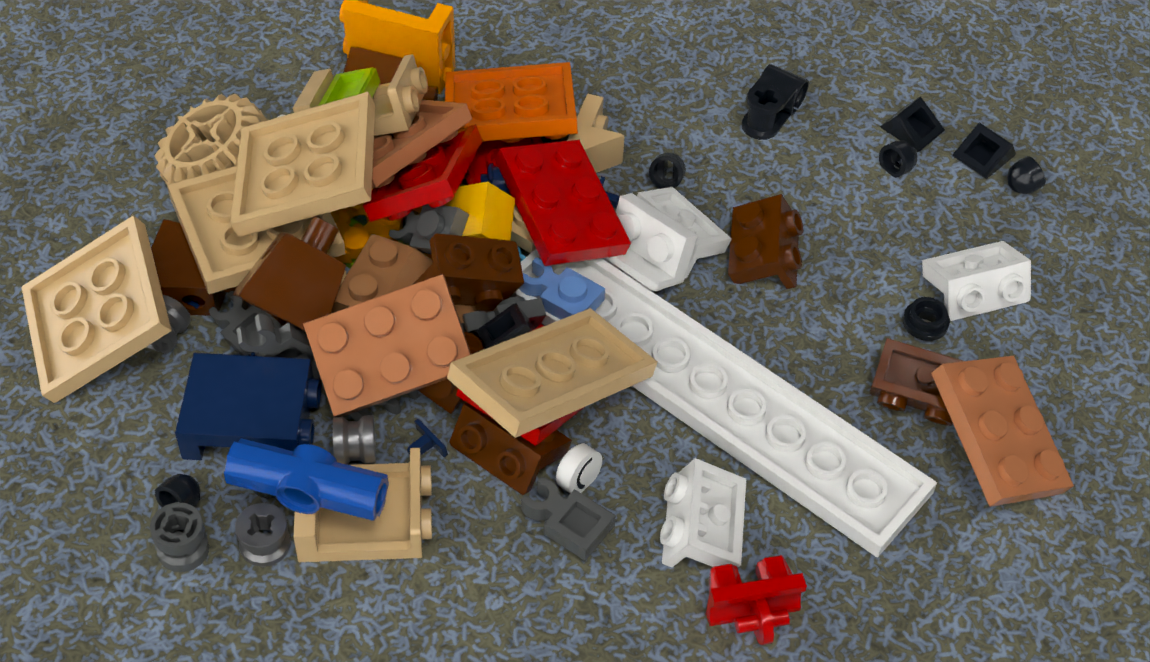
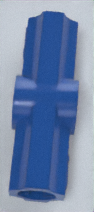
[224,438,389,521]

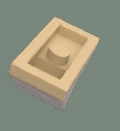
[567,94,625,173]

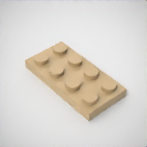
[447,308,658,438]

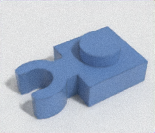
[519,257,605,320]

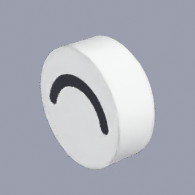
[556,443,602,493]

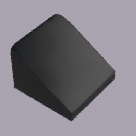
[880,96,945,152]
[952,122,1016,179]
[478,303,535,349]

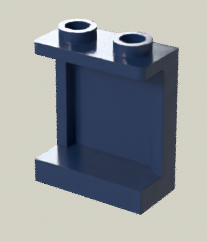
[175,353,321,460]

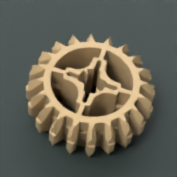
[155,94,267,185]

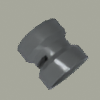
[149,502,210,572]

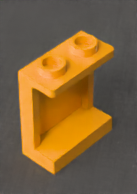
[339,0,456,95]

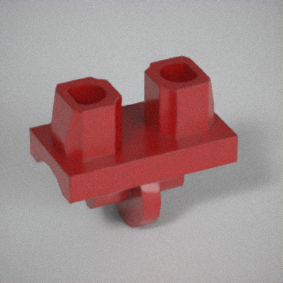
[706,555,807,645]

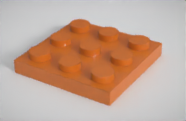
[445,62,578,143]

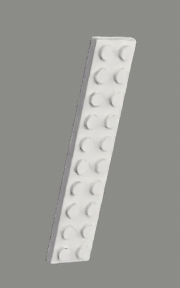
[509,249,937,558]

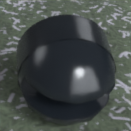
[879,140,917,178]
[649,152,686,189]
[1007,156,1046,194]
[155,474,200,508]

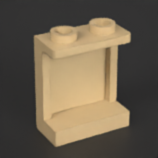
[293,54,428,136]
[293,448,432,562]

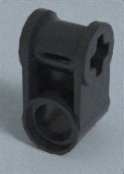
[742,64,809,140]

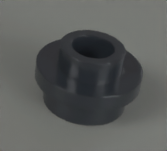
[902,297,950,341]

